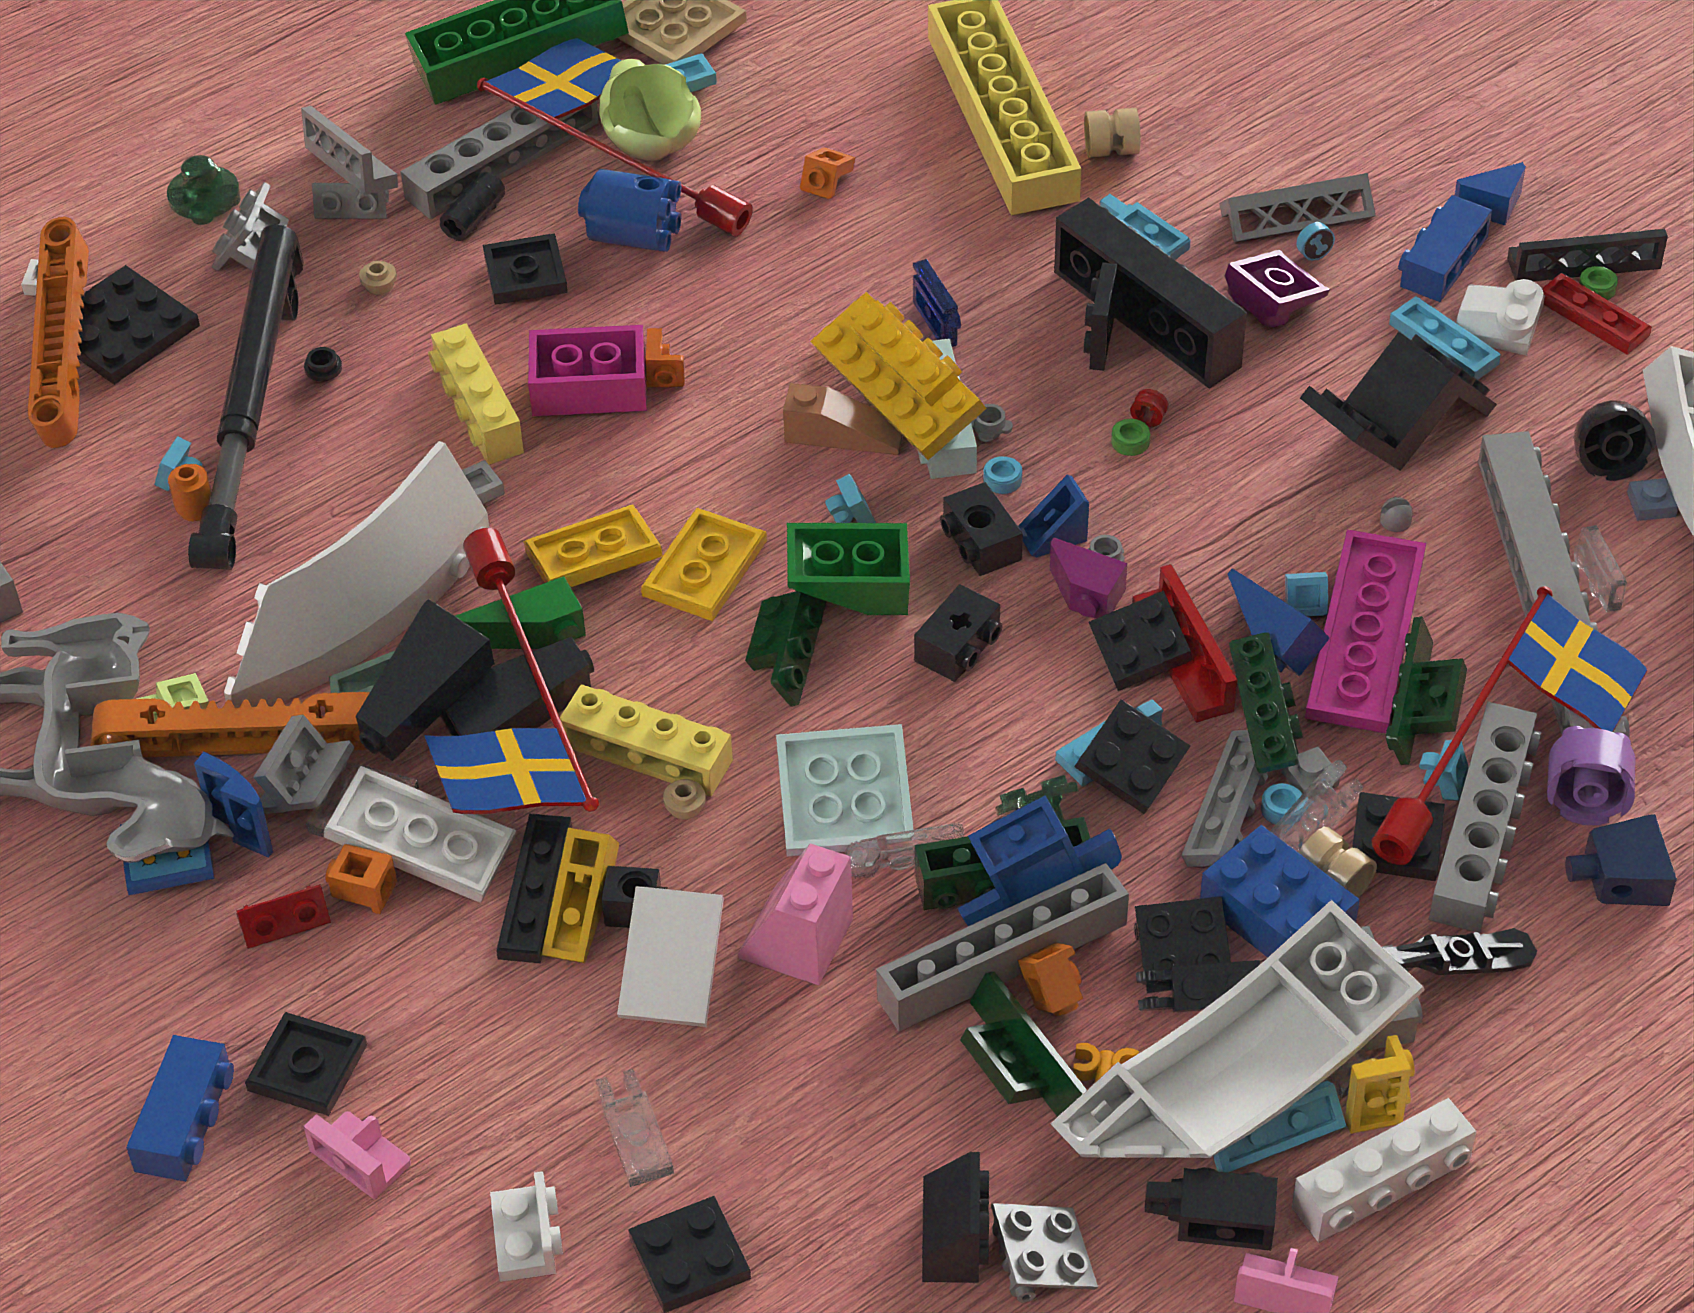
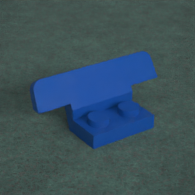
[957,795,1122,926]

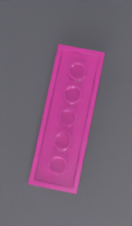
[1305,529,1426,733]

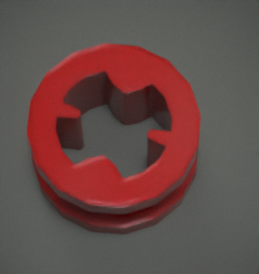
[1130,389,1169,427]

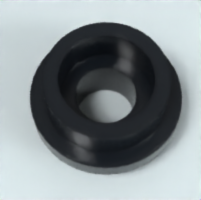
[304,347,342,382]

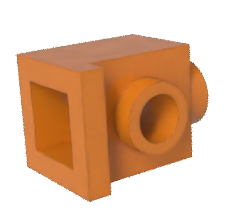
[325,844,397,914]
[1017,942,1083,1016]

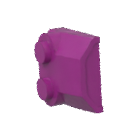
[1224,250,1330,327]

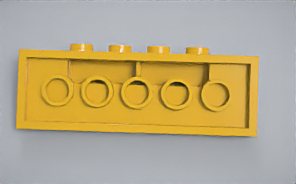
[810,292,987,460]

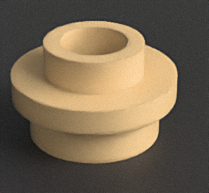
[359,261,397,295]
[663,779,706,819]

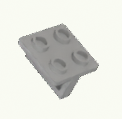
[212,182,289,271]
[253,715,355,814]

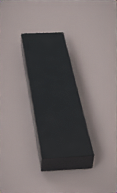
[496,813,572,964]

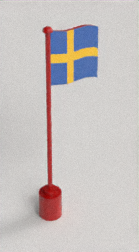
[477,38,753,237]
[424,528,599,814]
[1372,586,1647,865]

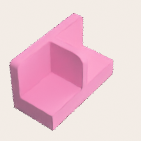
[303,1111,411,1200]
[1234,1248,1338,1313]

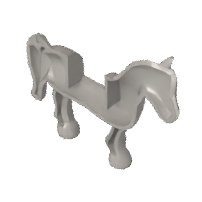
[0,613,234,863]

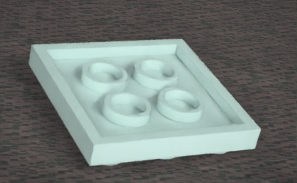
[776,724,914,857]

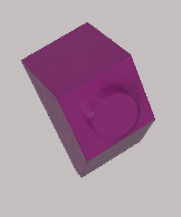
[1050,538,1127,619]

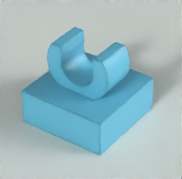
[154,436,203,491]
[825,474,876,523]
[1285,572,1328,616]
[1419,740,1469,801]

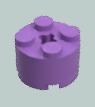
[1547,726,1636,825]

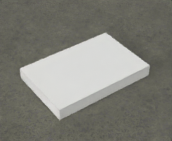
[617,886,724,1027]

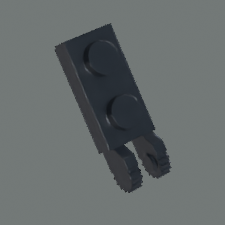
[1136,960,1260,1012]

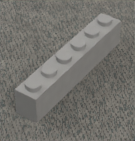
[876,863,1129,1032]

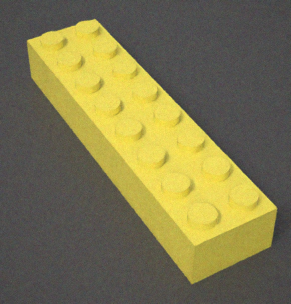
[928,0,1081,216]

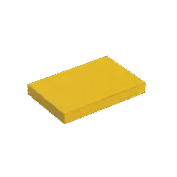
[523,505,663,587]
[641,508,767,622]

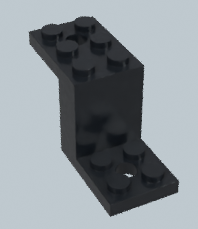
[1300,332,1497,471]

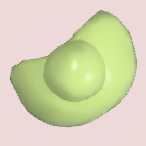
[599,59,701,161]

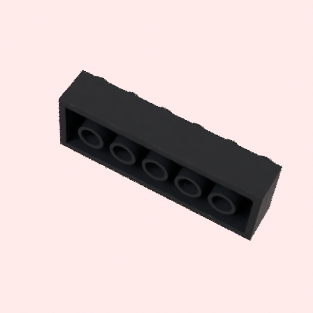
[1054,197,1247,389]

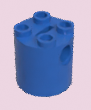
[578,169,682,252]

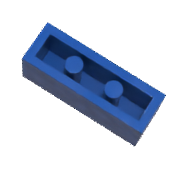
[1398,195,1492,302]
[126,1035,234,1182]

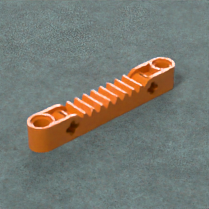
[27,217,89,448]
[90,692,370,757]

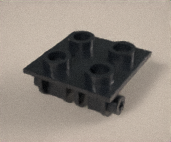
[1134,896,1231,993]

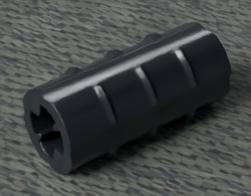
[440,172,505,241]

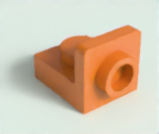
[800,147,856,199]
[646,328,685,387]

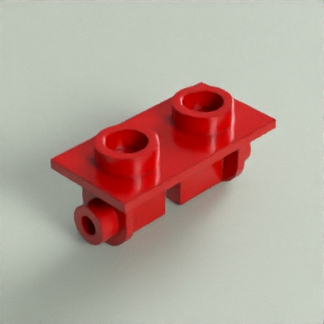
[236,884,331,949]

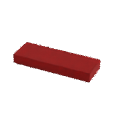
[1542,273,1652,355]

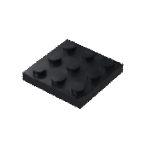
[77,265,200,385]

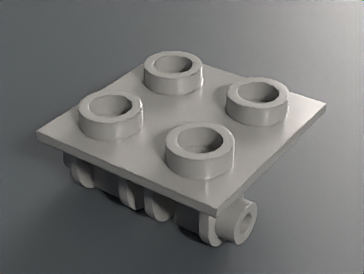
[991,1203,1098,1303]

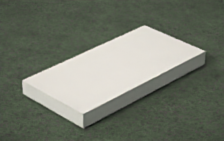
[324,766,516,903]

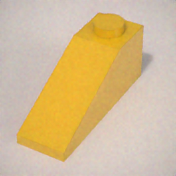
[541,828,620,964]

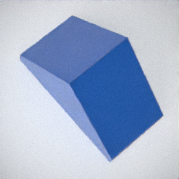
[1454,162,1526,225]
[1018,474,1089,558]

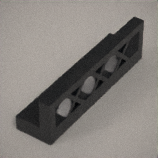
[1507,229,1668,281]

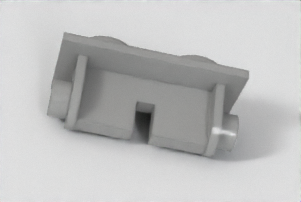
[312,183,389,219]

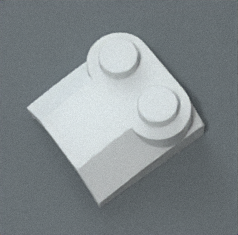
[1456,279,1545,356]

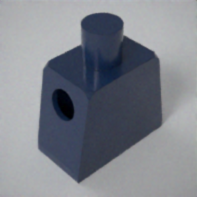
[1565,814,1677,906]

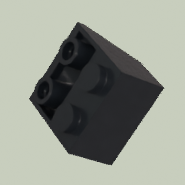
[922,1152,989,1283]

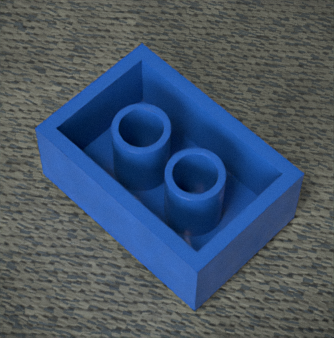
[1200,825,1360,958]

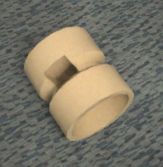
[1084,108,1141,158]
[1298,827,1377,898]

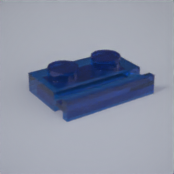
[913,259,961,347]

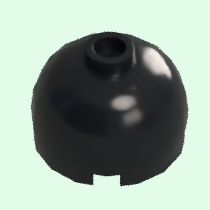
[1573,400,1656,481]

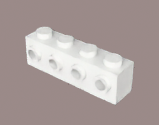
[1292,1098,1476,1243]

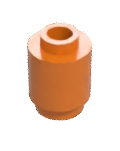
[168,464,212,522]

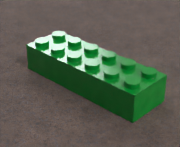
[405,0,629,105]

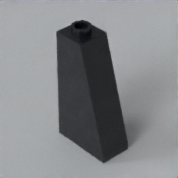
[356,599,495,761]
[440,637,594,736]

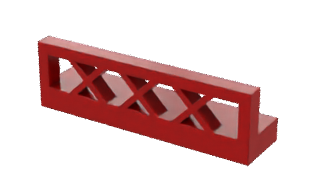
[1132,564,1237,723]

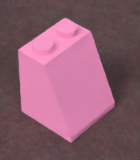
[738,843,853,985]

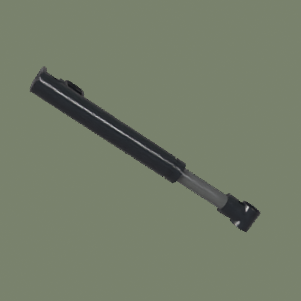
[188,224,304,569]

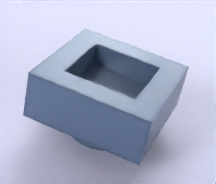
[1627,478,1678,521]

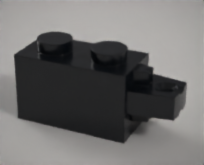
[1144,1167,1278,1251]

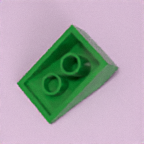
[787,523,910,615]

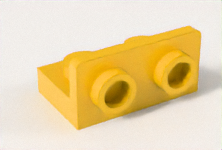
[1345,1035,1415,1134]

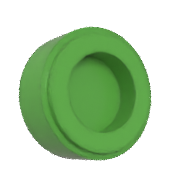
[1579,266,1618,300]
[1111,419,1150,456]

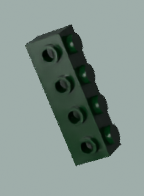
[915,817,1090,911]

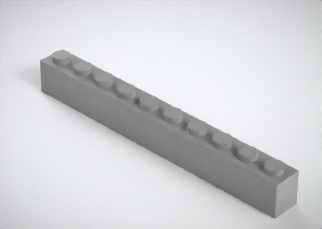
[1478,431,1630,737]

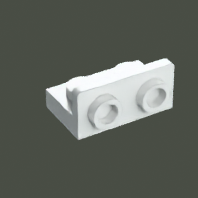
[490,1171,563,1282]

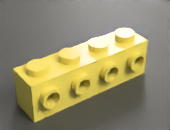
[428,323,524,465]
[560,684,733,797]

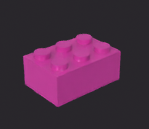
[528,325,647,416]

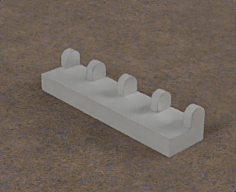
[1181,730,1268,867]

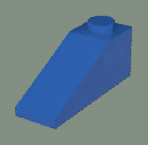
[1227,568,1330,677]

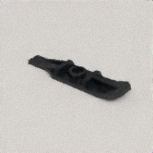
[1382,928,1537,975]

